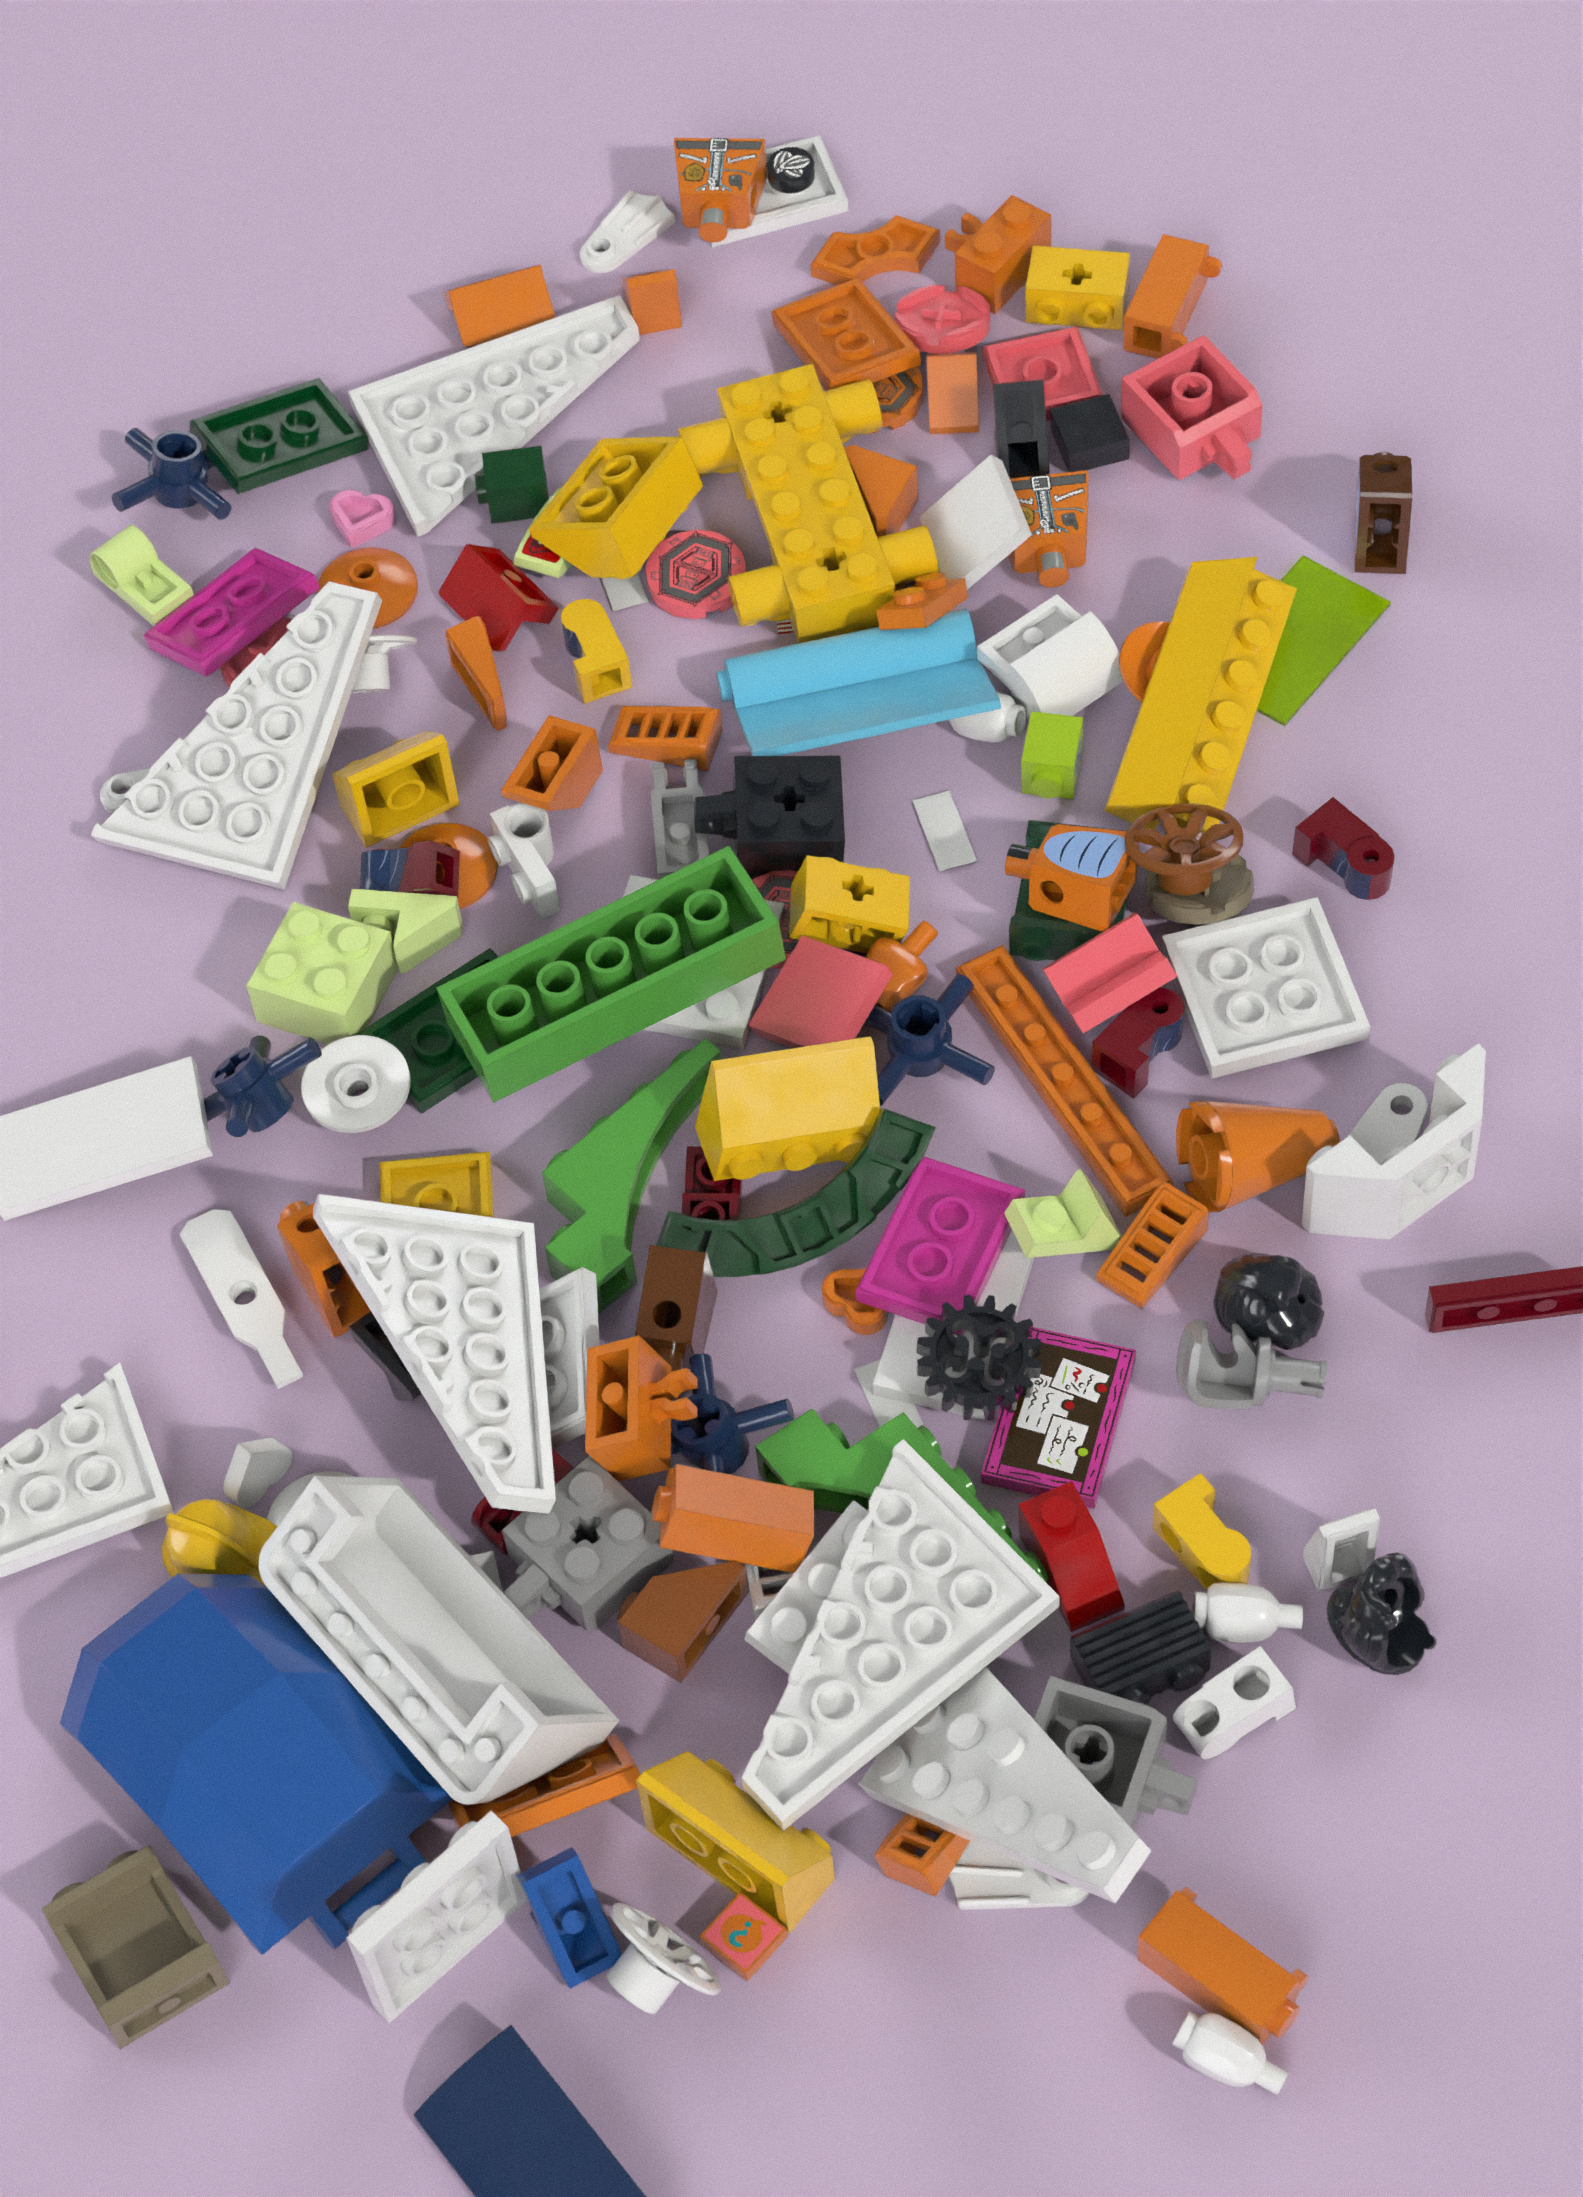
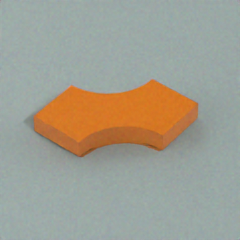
[810,215,940,285]

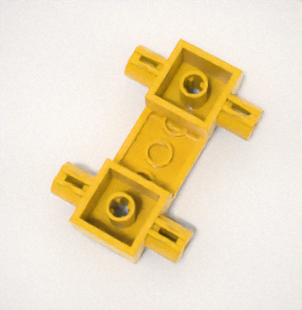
[677,364,938,643]

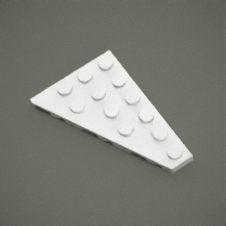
[91,582,382,890]

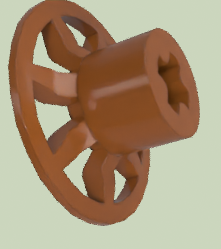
[1125,803,1244,895]

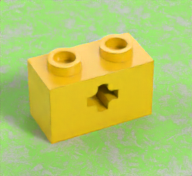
[1025,245,1130,330]
[789,855,910,953]

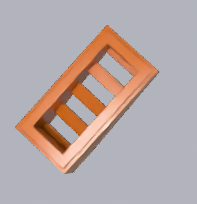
[445,616,507,731]
[608,706,723,771]
[1096,1182,1209,1309]
[874,1813,970,1897]

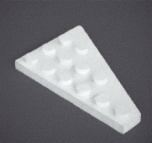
[348,295,640,537]
[313,1194,556,1514]
[742,1439,1060,1831]

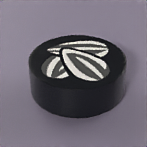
[767,147,815,194]

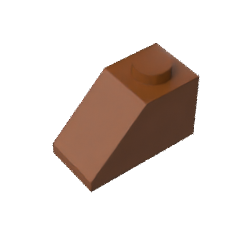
[617,1561,749,1683]

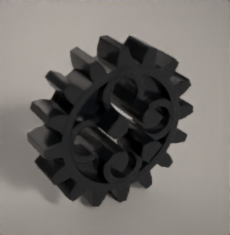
[916,1295,1042,1421]

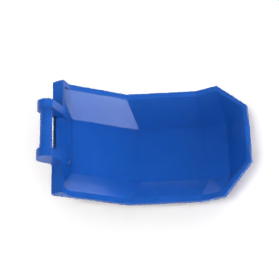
[60,1574,452,1955]

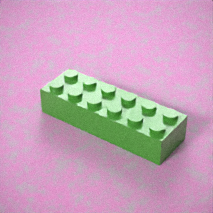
[436,846,786,1103]

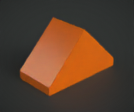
[620,269,682,335]
[926,351,979,434]
[844,445,919,537]

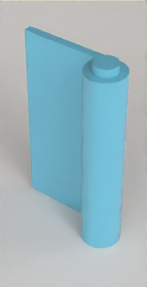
[716,608,1001,756]

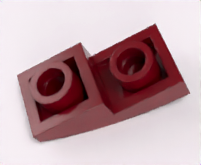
[682,1146,743,1220]

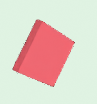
[982,327,1103,421]
[748,935,893,1048]

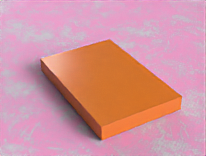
[771,278,921,390]
[448,1734,640,1837]

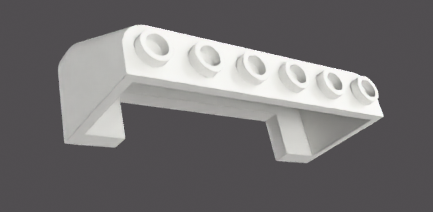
[259,1476,619,1804]

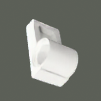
[487,803,560,919]

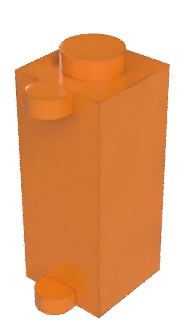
[1123,234,1222,359]
[652,1464,814,1573]
[1137,1887,1309,2045]

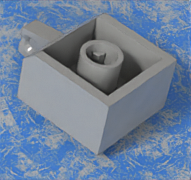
[502,1456,675,1631]
[1034,1676,1197,1832]

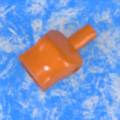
[865,921,938,1013]

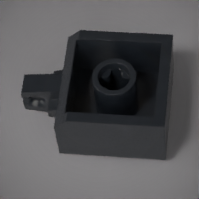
[694,756,845,880]

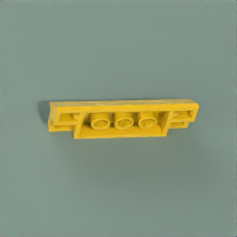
[1104,557,1297,833]

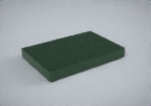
[189,378,368,494]
[358,948,498,1114]

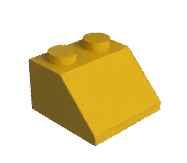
[332,730,460,848]

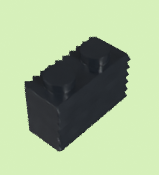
[1070,1590,1211,1705]

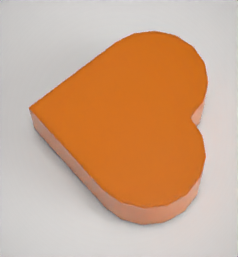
[821,1268,888,1335]

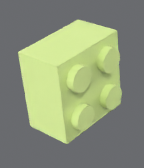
[246,902,398,1044]

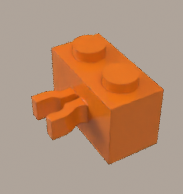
[945,195,1051,314]
[585,1335,698,1482]

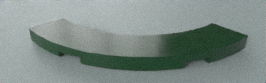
[656,1108,936,1277]

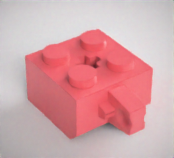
[1121,335,1262,481]

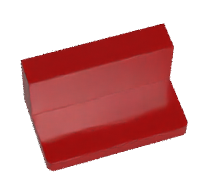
[439,544,559,652]

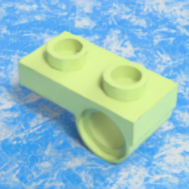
[89,525,194,626]

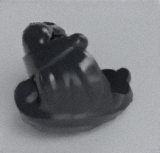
[1213,1253,1325,1350]
[1327,1552,1437,1675]

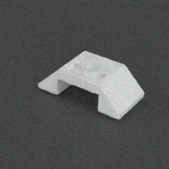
[1301,1043,1486,1240]

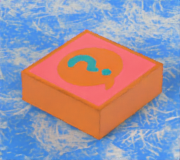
[699,1891,788,1982]

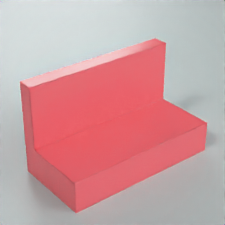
[1042,912,1178,1033]

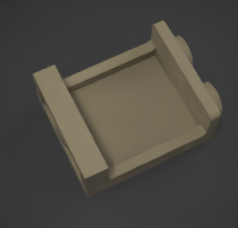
[42,1846,229,2049]

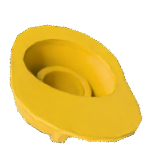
[162,1499,277,1586]

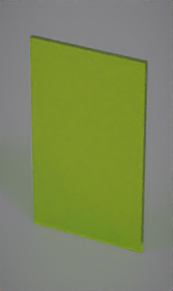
[1257,555,1391,727]

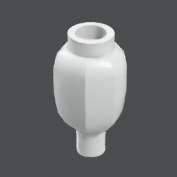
[949,692,1026,742]
[1192,1582,1303,1643]
[1172,2010,1289,2095]

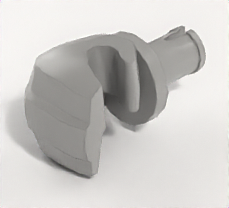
[1176,1319,1327,1409]

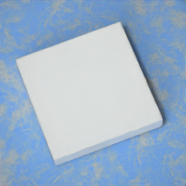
[919,455,1032,590]

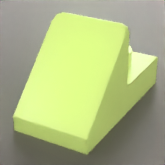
[348,889,463,974]
[1004,1169,1122,1258]

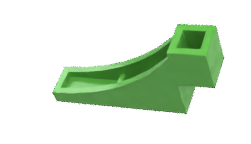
[542,1038,722,1315]
[755,1409,1048,1582]

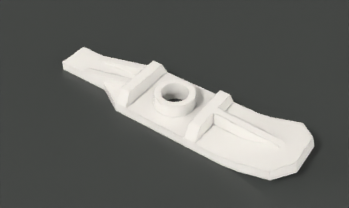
[180,1209,303,1389]

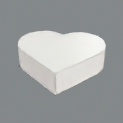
[223,1438,293,1508]

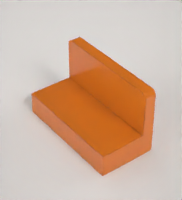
[443,265,556,347]

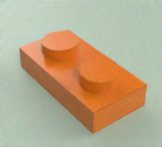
[876,572,968,630]

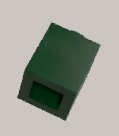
[475,446,549,524]

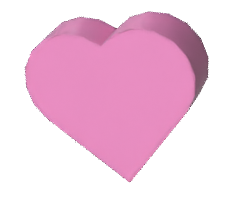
[329,490,395,549]

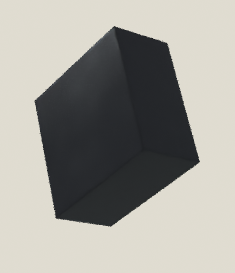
[1050,394,1129,472]

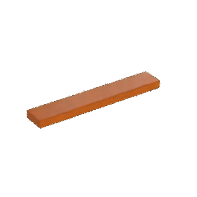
[956,945,1174,1217]

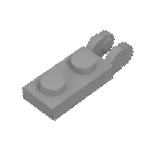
[650,759,709,880]

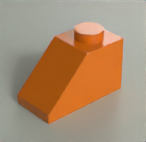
[501,715,603,811]

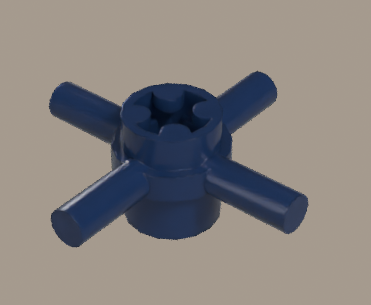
[112,427,232,520]
[865,974,995,1106]
[203,1035,322,1137]
[671,1353,794,1474]

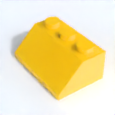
[529,436,703,580]
[695,1036,880,1181]
[636,1751,835,1934]

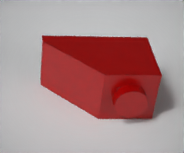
[1018,1481,1125,1632]

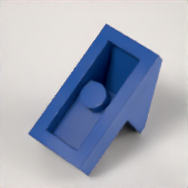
[516,1847,622,1989]

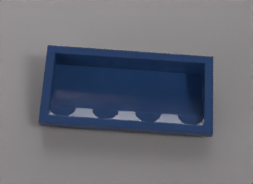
[413,2025,646,2197]

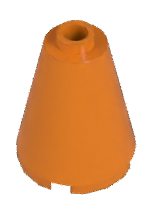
[1176,1100,1340,1213]

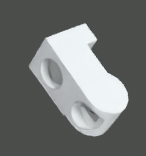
[1173,1646,1296,1759]

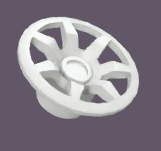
[351,634,418,694]
[606,1903,722,2014]

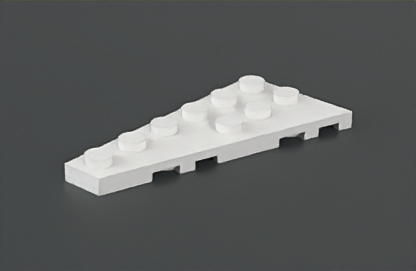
[0,1362,174,1578]
[858,1667,1151,1904]

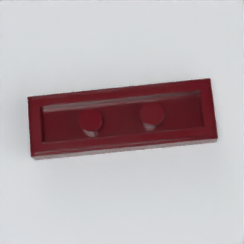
[1425,1266,1583,1333]

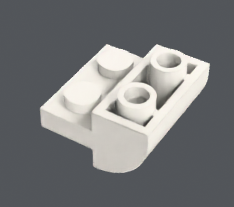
[977,594,1124,720]

